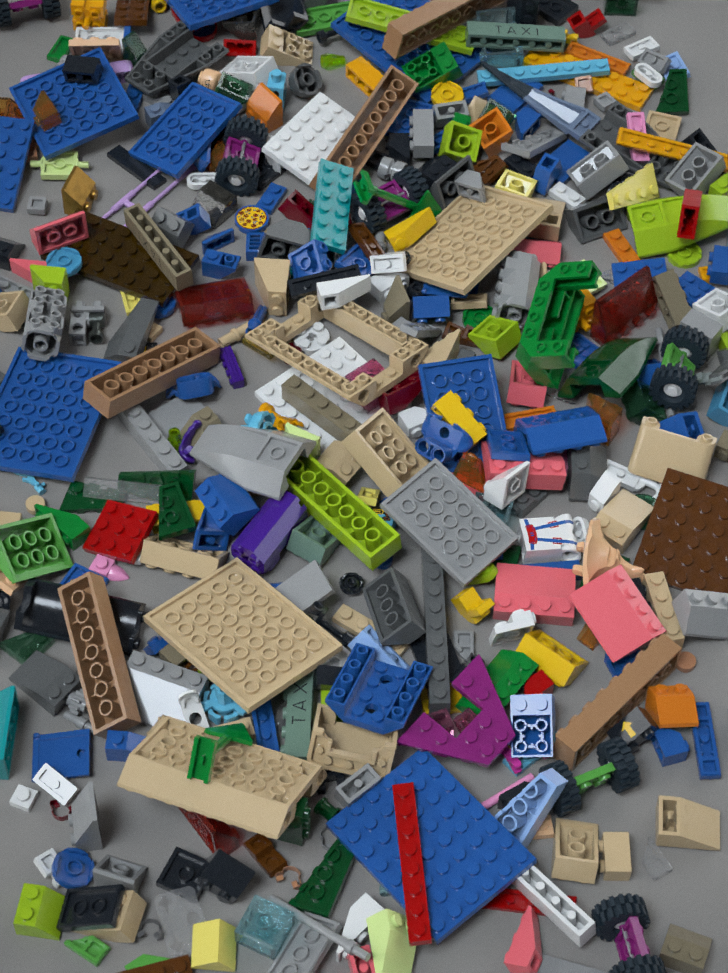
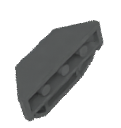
[567,445,607,502]

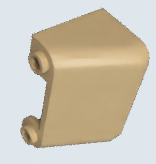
[628,416,717,483]
[307,703,398,778]

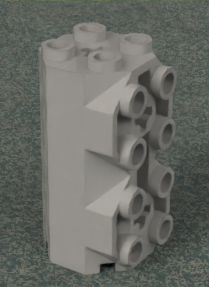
[491,250,540,329]
[21,285,67,361]

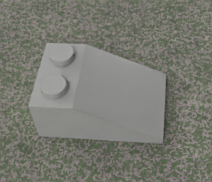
[68,781,103,852]

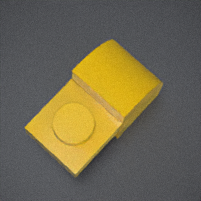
[450,587,495,624]

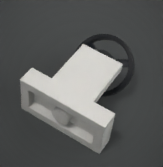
[370,250,411,274]

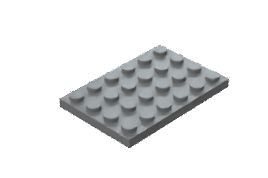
[380,458,519,588]

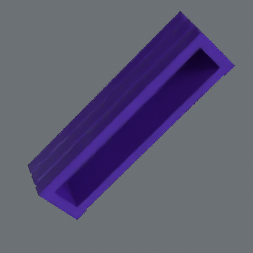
[219,346,245,389]

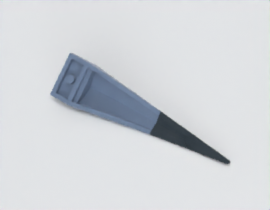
[481,62,601,141]

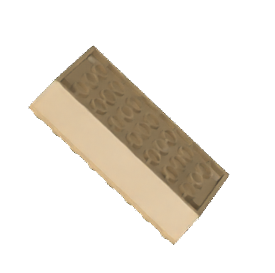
[117,716,327,840]

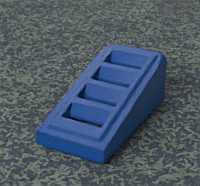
[246,232,264,261]

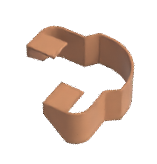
[275,866,301,890]

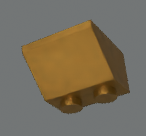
[61,165,98,215]

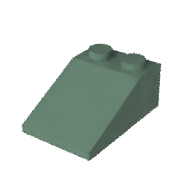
[286,516,341,566]

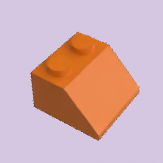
[246,82,283,133]
[468,107,513,157]
[645,684,699,728]

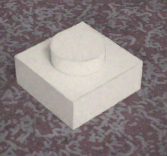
[9,784,39,812]

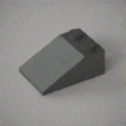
[9,650,82,717]

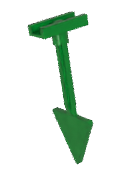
[353,170,443,217]
[187,723,253,784]

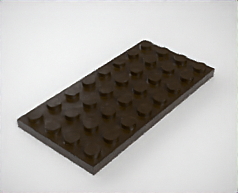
[40,208,199,308]

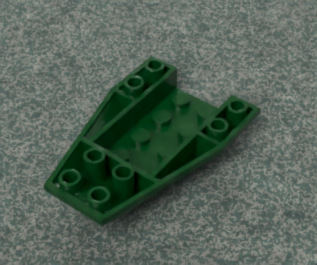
[557,337,658,399]

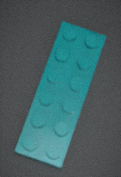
[310,158,354,254]

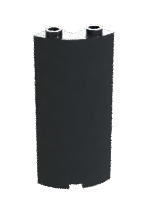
[259,0,308,32]
[14,578,148,656]

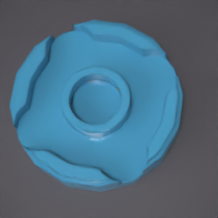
[46,247,82,277]

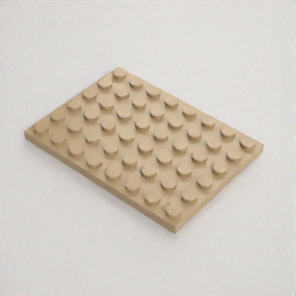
[396,185,554,295]
[143,557,343,714]

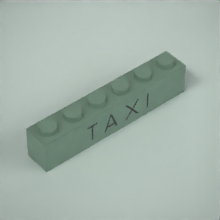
[465,21,566,52]
[280,669,315,761]

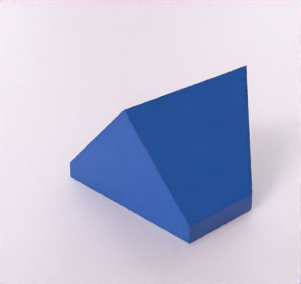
[192,507,230,551]

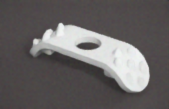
[178,690,209,728]

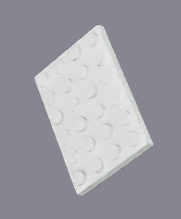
[261,92,355,185]

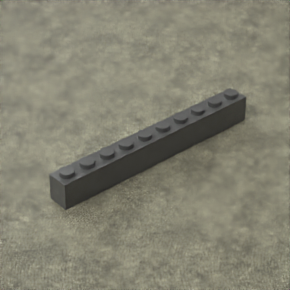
[421,547,451,717]

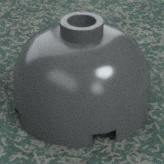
[288,63,322,98]

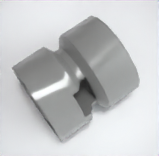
[377,156,408,181]

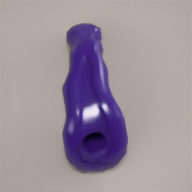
[178,420,202,464]

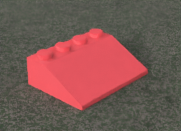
[481,441,567,490]
[492,563,576,626]
[568,565,666,663]

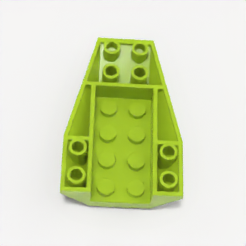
[624,194,728,258]

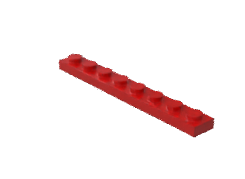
[392,782,432,946]

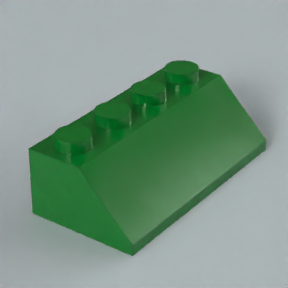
[455,649,539,720]

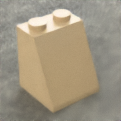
[254,257,291,316]

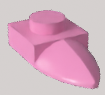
[89,554,129,581]

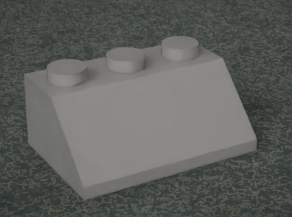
[566,140,629,200]
[664,142,726,196]
[672,589,728,640]

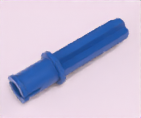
[245,305,267,333]

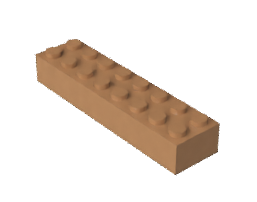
[83,327,221,419]
[57,571,141,739]
[553,633,682,772]

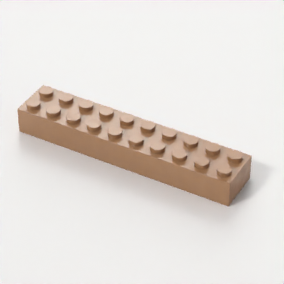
[382,0,507,60]
[308,65,419,191]

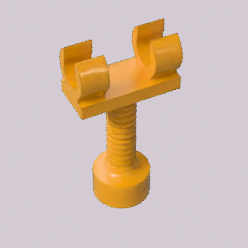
[258,402,304,431]

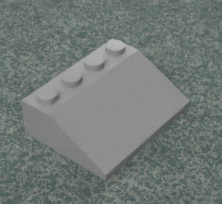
[126,650,210,727]

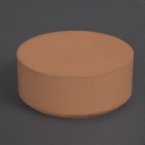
[677,652,696,673]

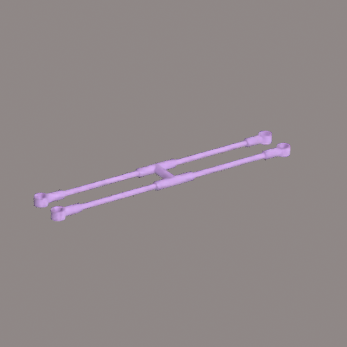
[75,164,197,275]

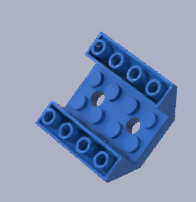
[513,406,607,457]
[325,642,433,735]

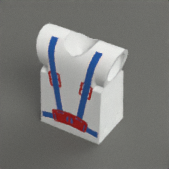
[516,514,582,564]

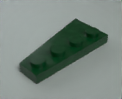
[288,838,355,919]

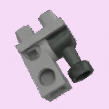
[68,301,106,346]

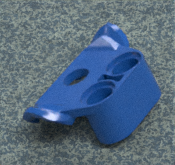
[166,372,222,400]
[415,413,473,463]

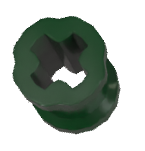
[314,797,342,821]

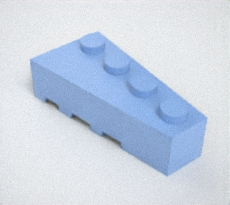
[495,768,568,848]

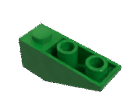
[34,504,91,551]

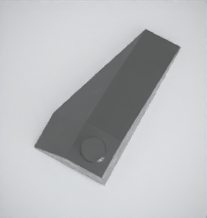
[104,298,159,363]

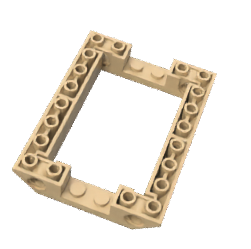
[245,294,429,407]

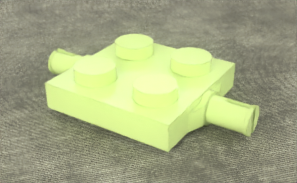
[30,150,89,180]

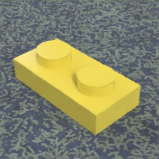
[358,487,380,508]

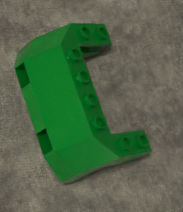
[515,260,602,389]

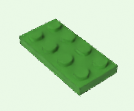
[295,1,350,37]

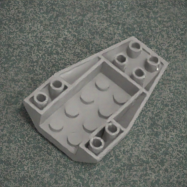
[190,424,317,501]

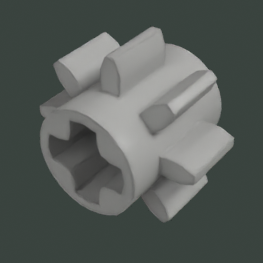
[66,689,88,716]

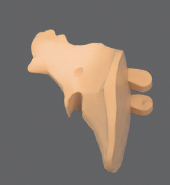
[572,518,645,586]

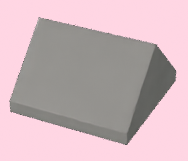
[93,855,147,893]

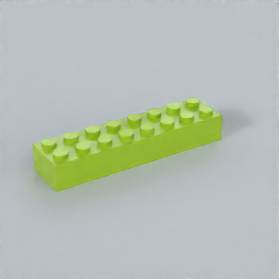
[286,455,402,571]

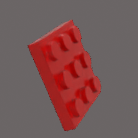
[82,499,159,565]

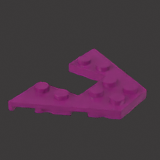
[396,654,515,768]

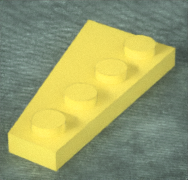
[606,163,660,210]

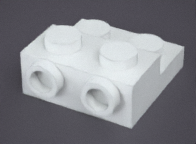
[489,609,536,646]

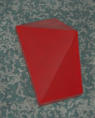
[223,39,257,56]

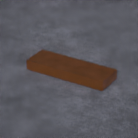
[348,222,385,261]

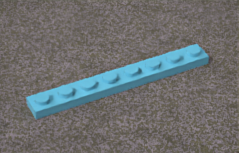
[477,58,610,87]

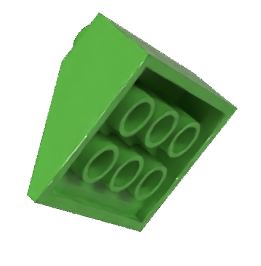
[0,513,73,584]

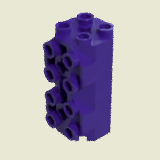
[231,491,308,575]

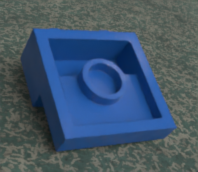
[288,239,333,279]
[678,271,715,308]

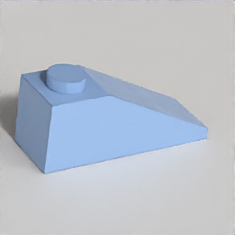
[347,624,410,670]

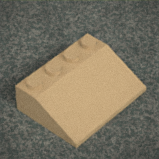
[341,407,429,498]

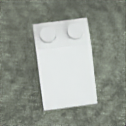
[220,56,278,91]

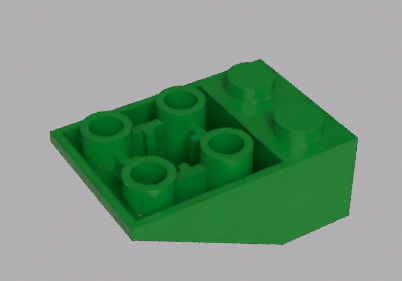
[401,41,463,93]

